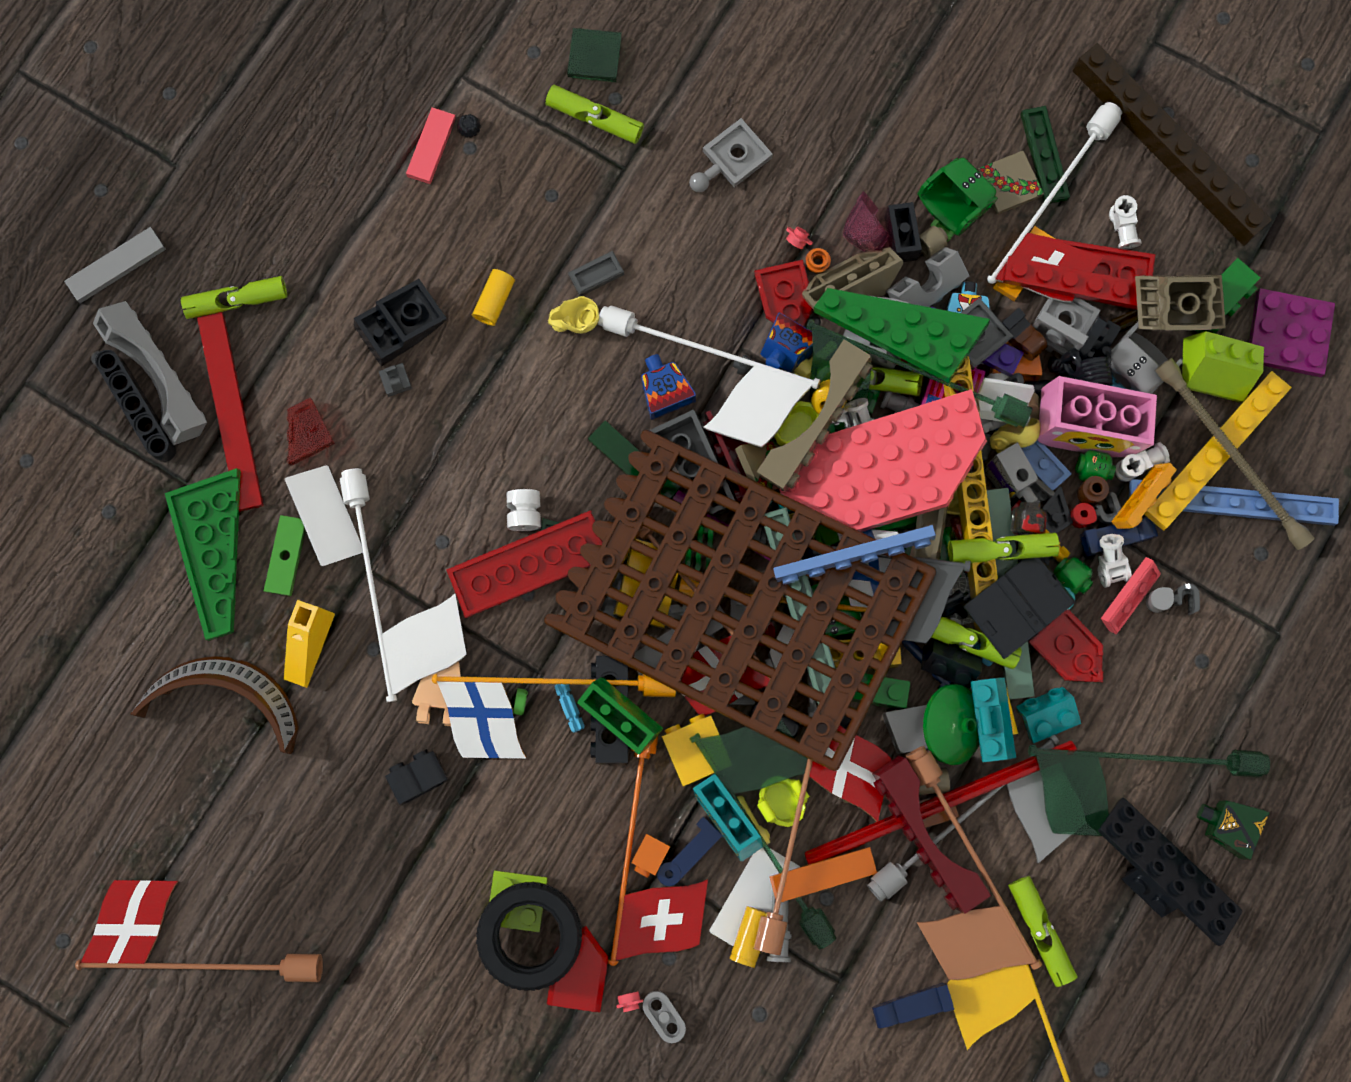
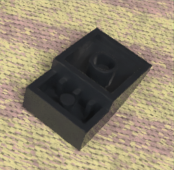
[354,279,447,366]

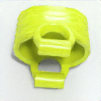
[774,401,819,446]
[757,775,810,827]

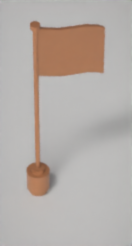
[906,746,1042,980]

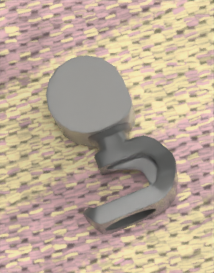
[1145,584,1200,615]

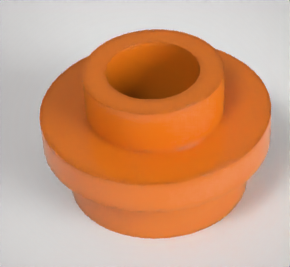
[805,248,831,273]

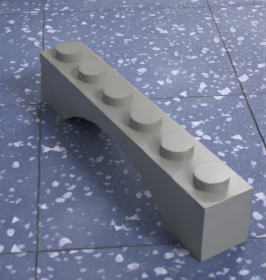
[93,301,207,445]

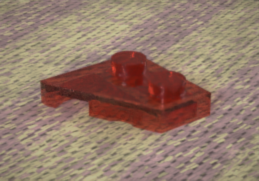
[287,397,335,466]

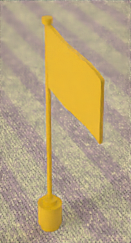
[947,964,1070,1082]

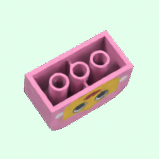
[1038,376,1157,457]

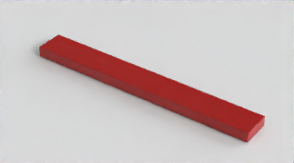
[197,312,264,512]

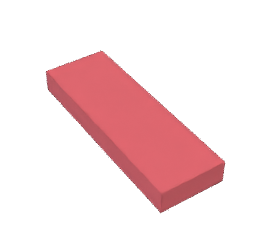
[406,107,456,184]
[1101,557,1161,634]

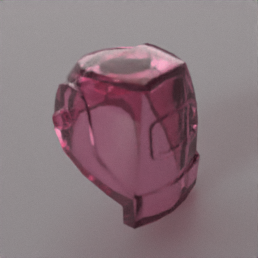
[843,191,889,252]

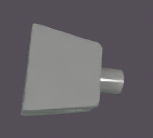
[882,705,928,754]

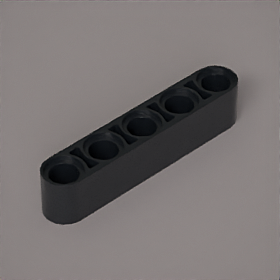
[95,350,176,462]

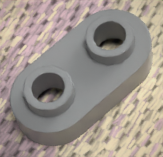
[643,991,686,1043]

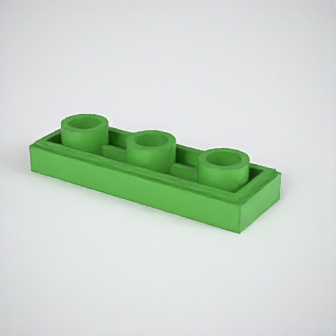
[264,515,306,597]

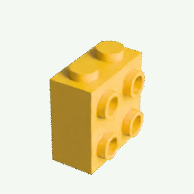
[662,713,732,787]

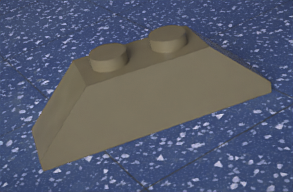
[802,247,903,310]

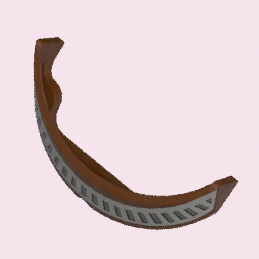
[131,657,299,754]

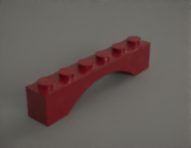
[872,756,991,914]

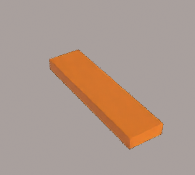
[769,847,877,902]

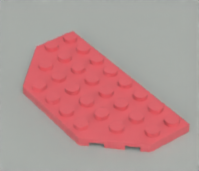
[779,389,987,532]

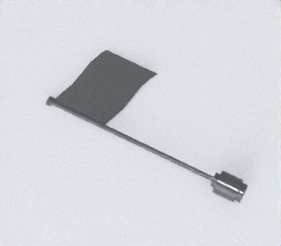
[747,526,971,643]

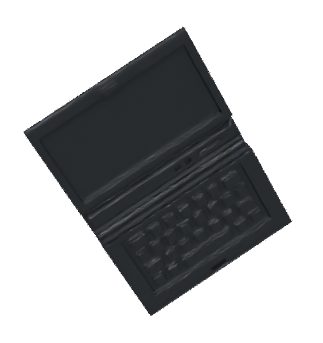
[963,558,1076,659]

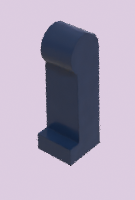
[1079,518,1158,558]
[657,816,722,886]
[872,982,955,1028]

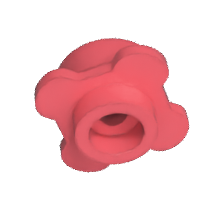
[786,227,813,249]
[616,991,644,1012]

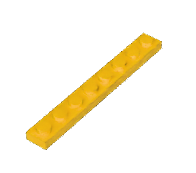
[1144,371,1292,531]

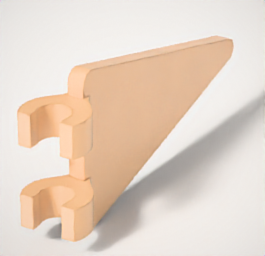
[412,661,461,727]

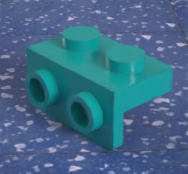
[1016,687,1081,744]

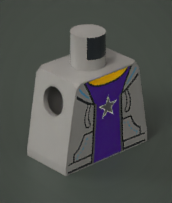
[984,442,1038,508]

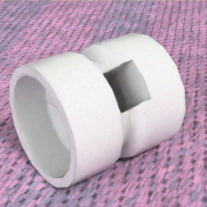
[507,489,541,531]

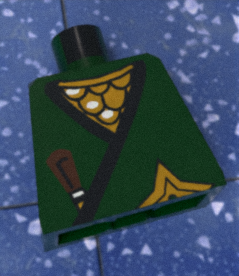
[1197,800,1269,860]

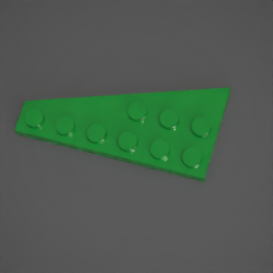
[814,288,990,383]
[165,468,241,641]

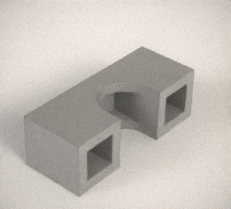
[886,247,969,307]

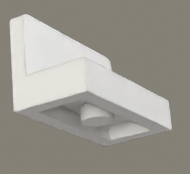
[975,378,1034,426]

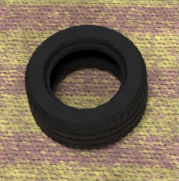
[476,882,582,991]

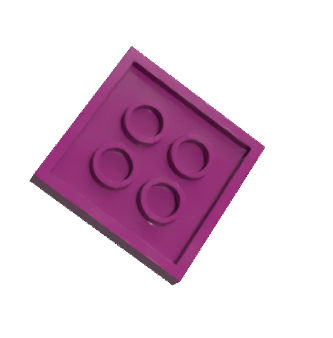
[1249,288,1335,377]

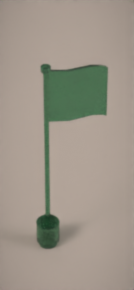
[806,319,1033,427]
[689,719,837,950]
[1028,745,1270,836]

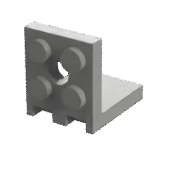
[1032,298,1101,355]

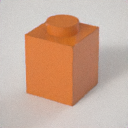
[631,834,670,878]

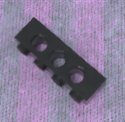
[590,656,628,764]

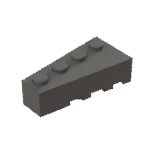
[649,409,737,517]

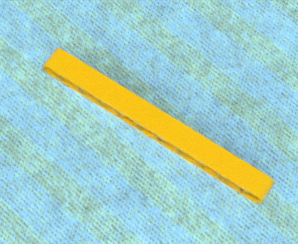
[943,356,998,633]

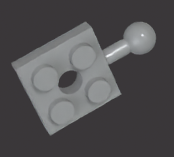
[689,118,773,193]

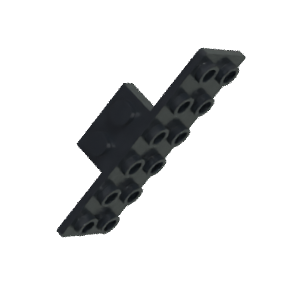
[1098,797,1243,946]

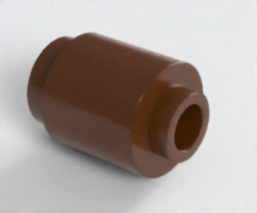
[1077,476,1109,506]

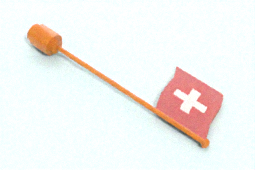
[608,722,708,966]

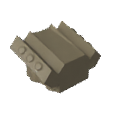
[1135,275,1226,330]

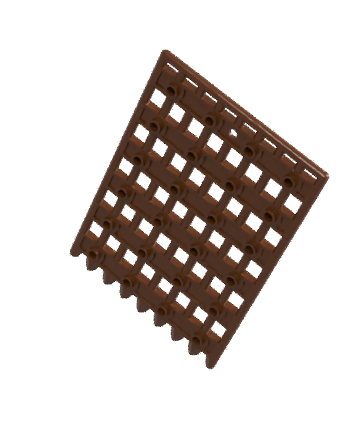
[544,430,936,771]

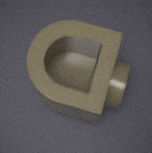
[919,226,948,259]

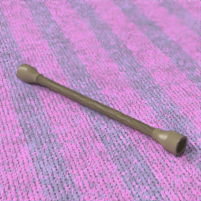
[1154,358,1315,550]

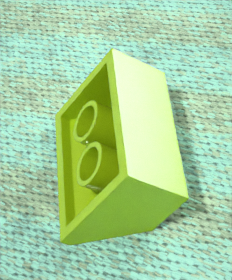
[1182,331,1264,402]

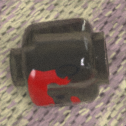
[1011,502,1047,535]

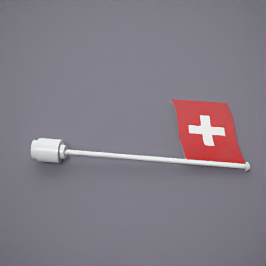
[987,102,1122,303]

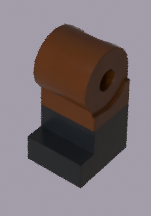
[1002,308,1048,361]

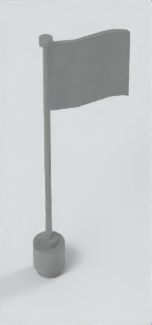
[867,735,1086,902]

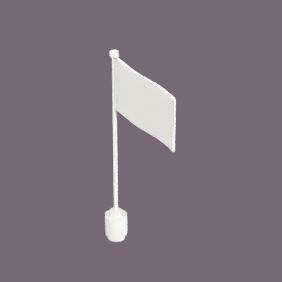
[598,306,821,448]
[340,468,467,703]

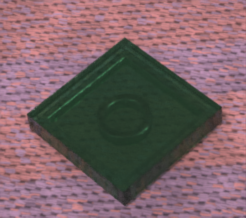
[567,28,622,82]

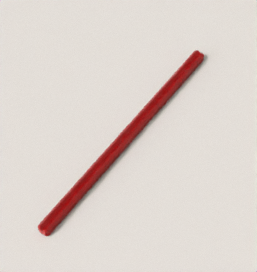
[804,741,1077,865]

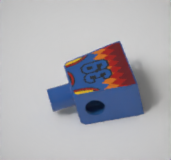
[760,312,820,372]
[641,354,696,420]

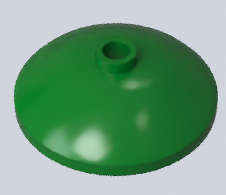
[923,684,980,765]

